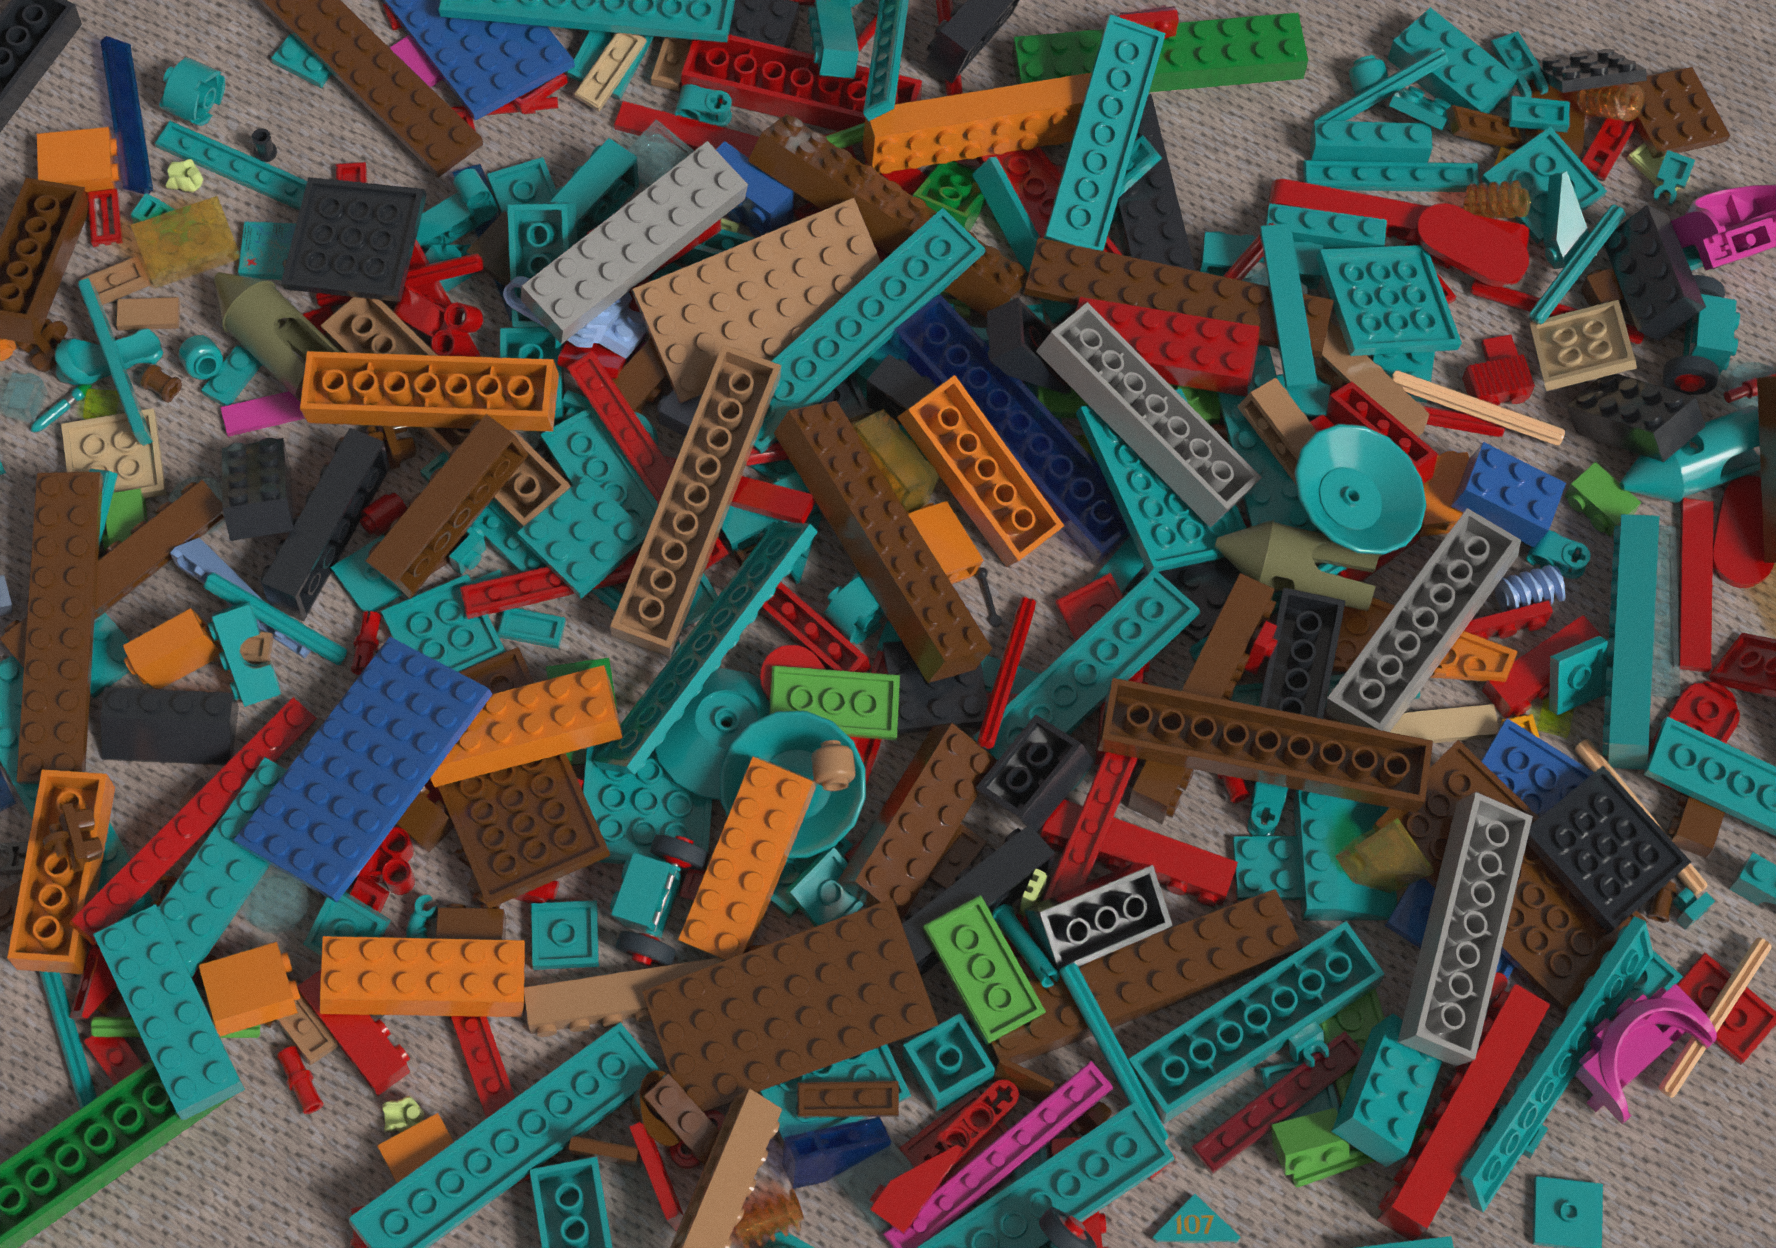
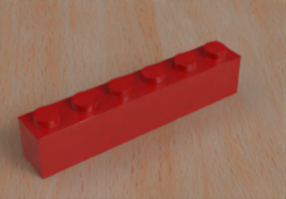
[1041,800,1238,906]

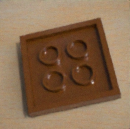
[1616,67,1731,159]

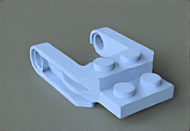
[503,276,649,359]

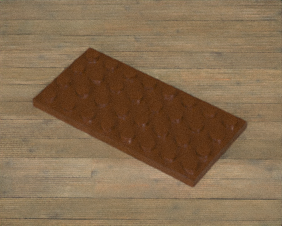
[438,647,611,909]
[1372,740,1648,1012]
[642,899,939,1112]

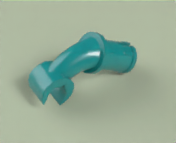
[406,895,438,938]

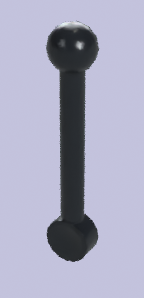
[976,567,1002,627]

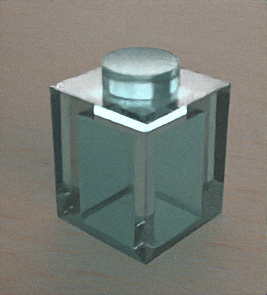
[0,372,48,423]

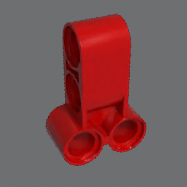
[393,286,483,356]
[350,827,415,895]

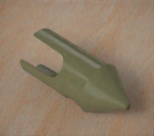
[214,272,340,402]
[1215,519,1381,611]

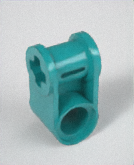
[674,84,732,127]
[1526,530,1591,579]
[1248,781,1288,836]

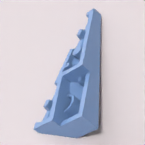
[170,538,311,659]

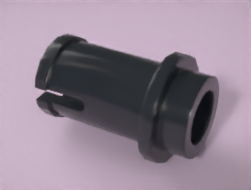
[252,128,277,162]

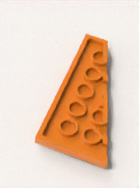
[1332,598,1518,682]

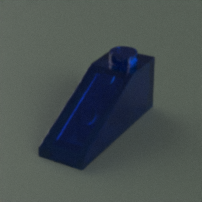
[782,1117,891,1189]

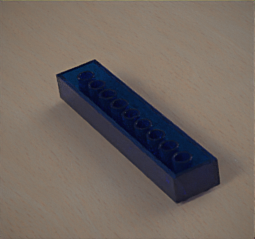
[891,294,1131,565]

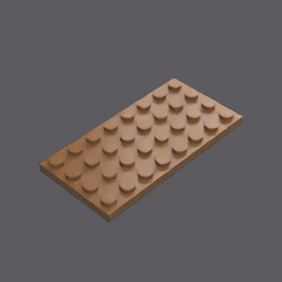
[631,198,881,404]

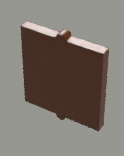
[993,1057,1055,1104]

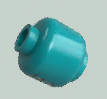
[1349,55,1389,95]
[178,335,223,380]

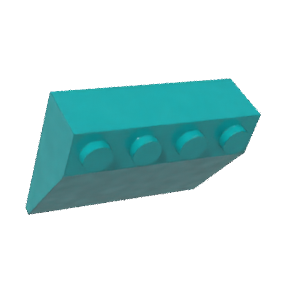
[1293,790,1397,921]

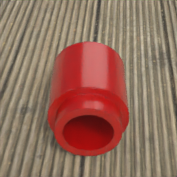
[360,492,407,536]

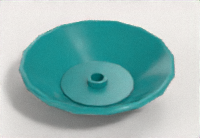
[1295,424,1427,555]
[655,668,770,800]
[720,711,866,858]

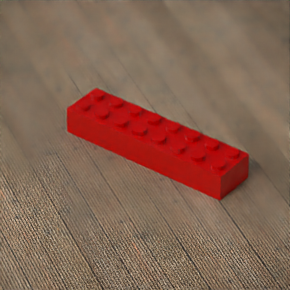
[681,35,922,131]
[1377,983,1550,1241]

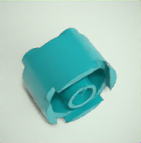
[159,57,225,126]
[823,572,885,645]

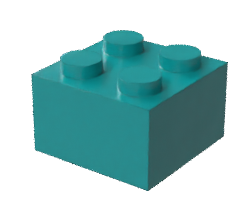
[902,1013,995,1112]

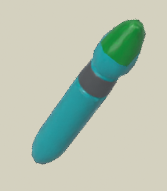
[31,384,92,433]

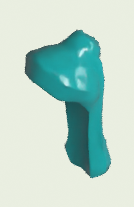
[55,328,164,385]

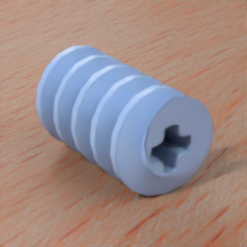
[1495,565,1565,612]

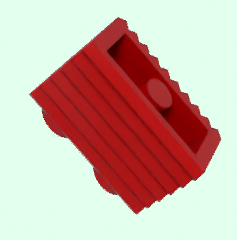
[1462,354,1535,406]

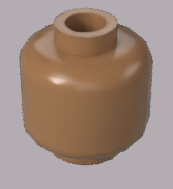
[811,740,855,791]

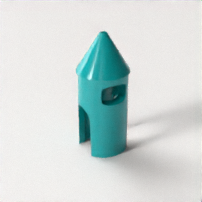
[1620,405,1761,503]

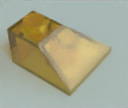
[1335,818,1435,893]

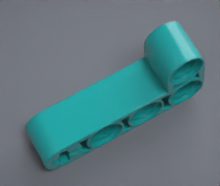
[416,168,498,254]

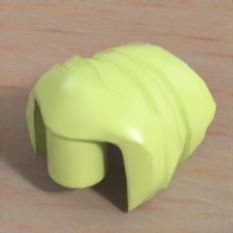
[166,159,203,193]
[382,1096,424,1133]

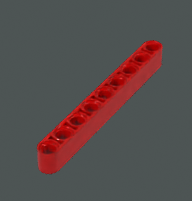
[1267,179,1529,249]

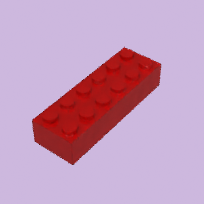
[1076,297,1260,397]

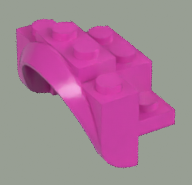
[1671,184,1776,271]
[1575,984,1717,1124]

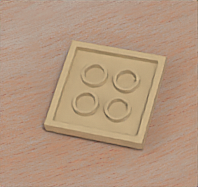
[1530,300,1637,391]
[61,408,167,498]

